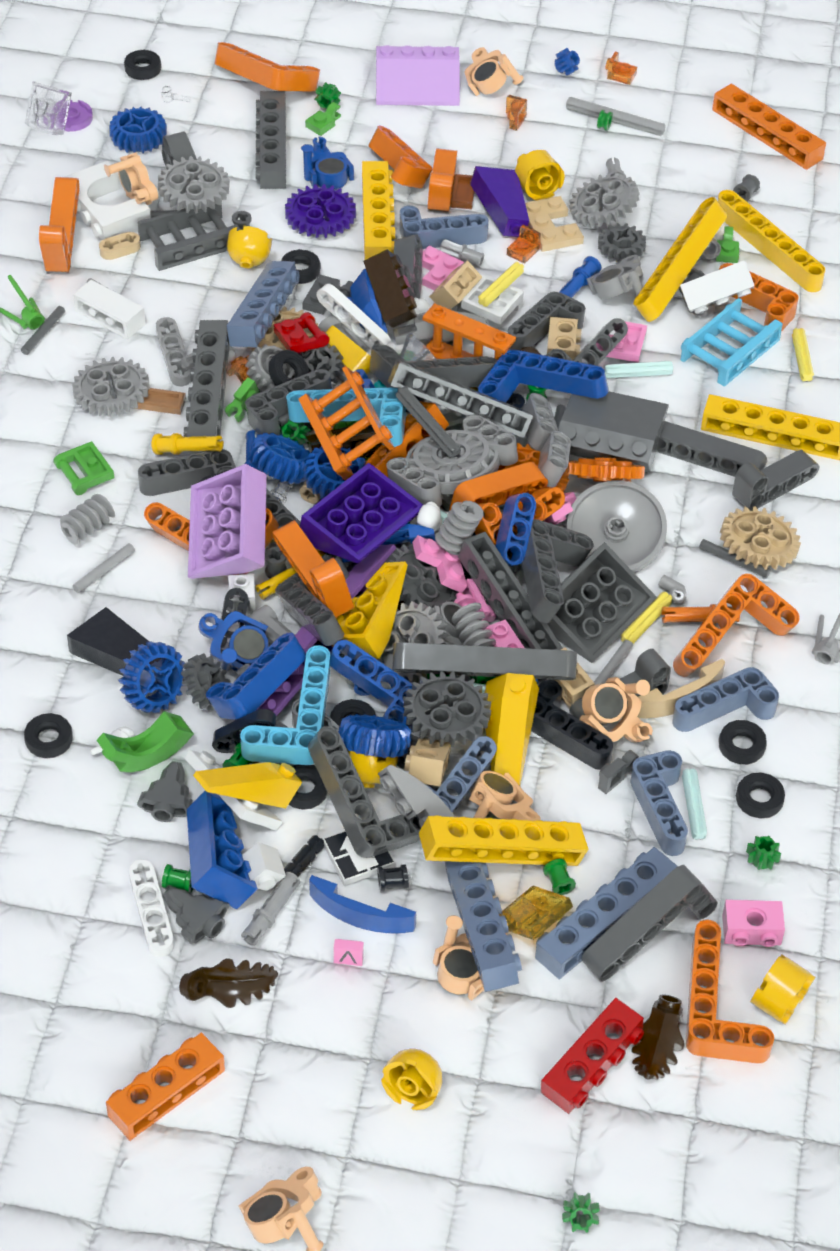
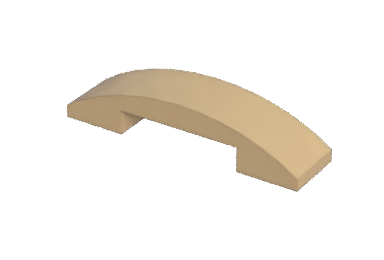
[637,659,725,718]

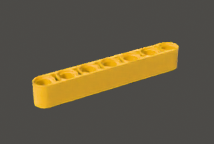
[718,190,825,292]
[633,197,727,322]

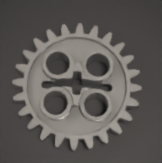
[158,156,230,214]
[569,173,640,228]
[72,357,150,417]
[377,601,450,683]

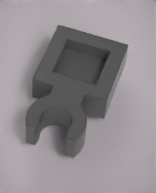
[598,750,639,794]

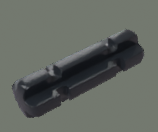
[284,835,324,877]

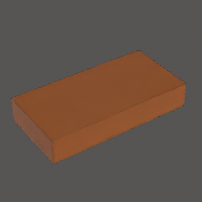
[450,174,474,209]

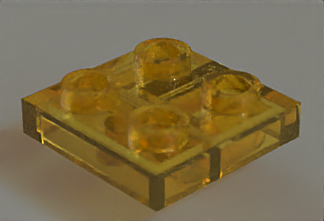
[499,885,573,940]

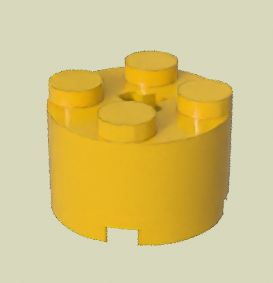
[515,150,565,201]
[750,954,816,1025]

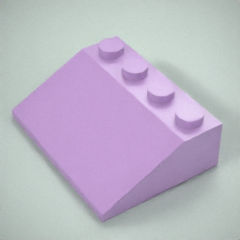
[376,45,460,106]
[188,464,267,579]

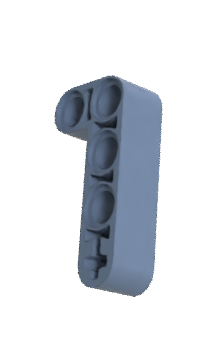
[399,205,489,249]
[672,667,779,732]
[425,736,497,813]
[630,750,688,856]

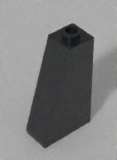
[67,607,161,676]

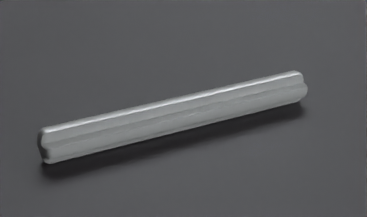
[566,97,665,136]

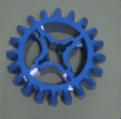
[109,106,167,154]
[249,433,311,484]
[303,446,366,500]
[118,641,185,713]
[338,714,412,758]

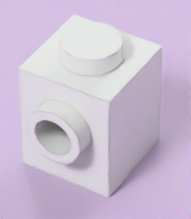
[228,574,256,614]
[242,842,286,891]

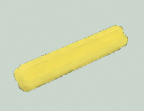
[478,262,524,307]
[792,328,814,382]
[621,592,672,644]

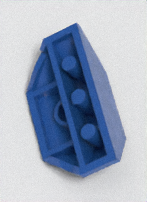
[347,269,388,333]

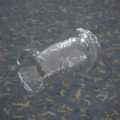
[270,480,293,505]

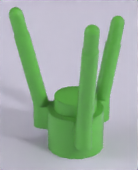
[0,275,45,330]

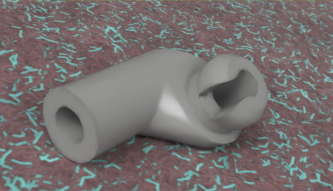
[658,575,687,605]

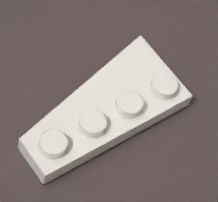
[184,750,283,831]

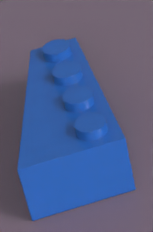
[186,790,258,909]

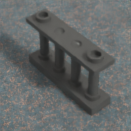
[138,204,241,271]

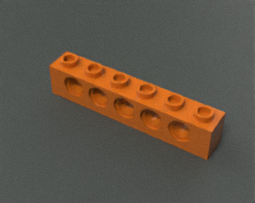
[712,83,827,170]

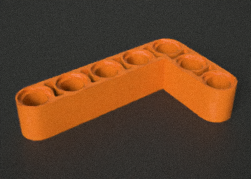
[215,42,320,91]
[39,177,79,272]
[144,502,279,575]
[272,520,354,618]
[673,573,800,677]
[685,920,774,1063]

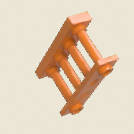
[421,303,516,361]
[298,366,394,481]

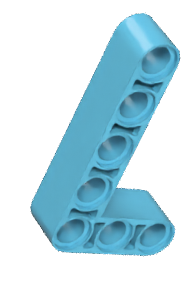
[286,387,406,447]
[240,645,330,765]

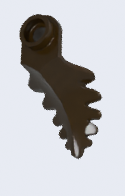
[179,958,278,1008]
[631,994,685,1080]

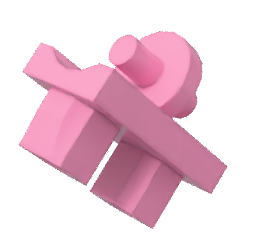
[454,579,496,622]

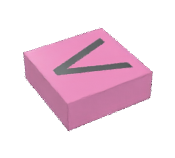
[334,939,364,966]

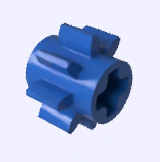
[554,48,580,76]

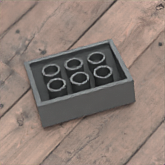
[558,391,669,472]
[547,542,657,663]

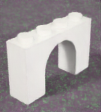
[64,160,151,240]

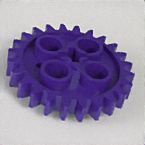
[285,184,356,238]

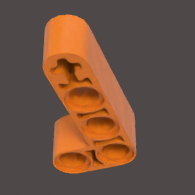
[369,126,433,188]
[427,148,457,211]
[719,263,799,331]
[449,462,548,512]
[474,487,565,546]

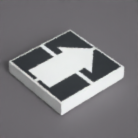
[322,831,396,886]

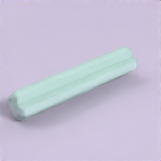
[604,361,673,378]
[682,768,707,840]

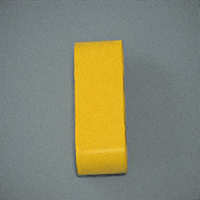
[326,325,371,374]

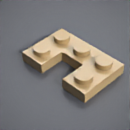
[525,196,584,252]

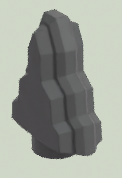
[137,761,193,822]
[163,887,230,944]

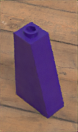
[470,166,530,238]

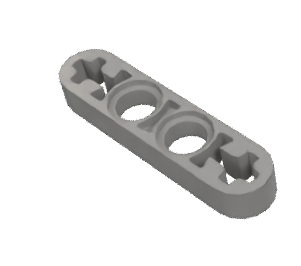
[156,317,191,386]

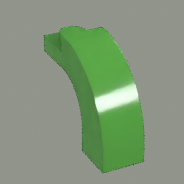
[96,711,194,772]

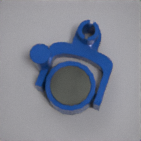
[301,137,354,189]
[198,611,269,672]

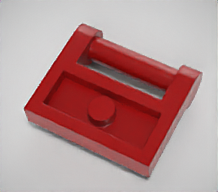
[273,312,330,353]

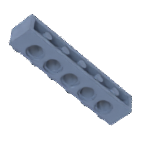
[227,261,300,348]
[535,847,678,980]
[445,861,522,992]

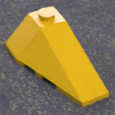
[331,561,408,659]
[485,673,539,786]
[193,762,302,809]

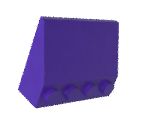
[300,463,423,563]

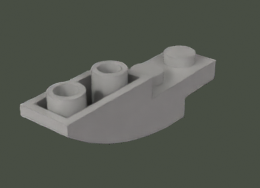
[393,311,487,345]
[378,765,455,828]

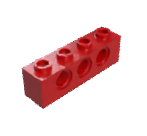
[541,997,644,1114]

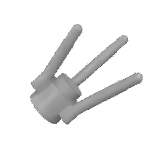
[812,613,840,665]

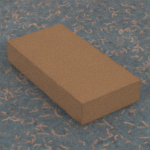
[135,388,186,415]

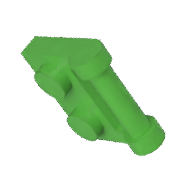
[53,441,114,495]

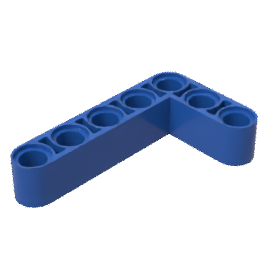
[478,350,609,403]

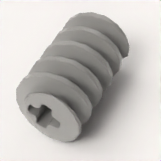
[60,494,115,545]
[435,500,484,555]
[452,603,496,647]

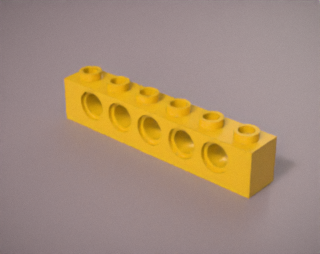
[362,161,395,260]
[701,394,840,460]
[419,815,589,866]

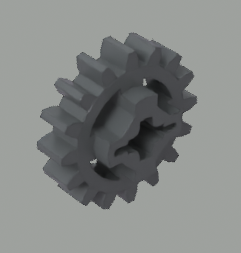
[598,223,646,262]
[301,343,345,384]
[181,653,231,711]

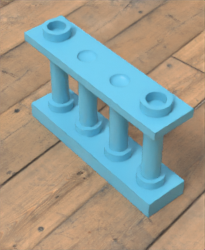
[680,298,783,387]

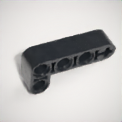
[531,680,613,770]

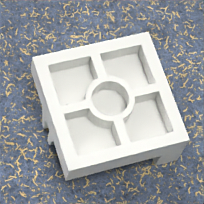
[461,275,524,325]

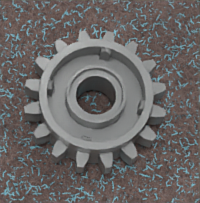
[245,344,295,391]

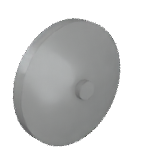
[567,480,667,572]

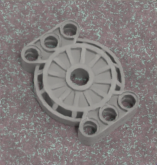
[386,415,518,507]

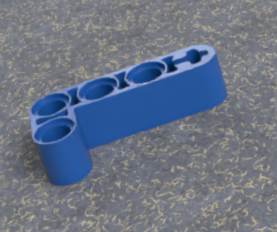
[206,633,306,720]
[330,640,412,724]

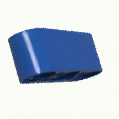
[495,493,536,566]

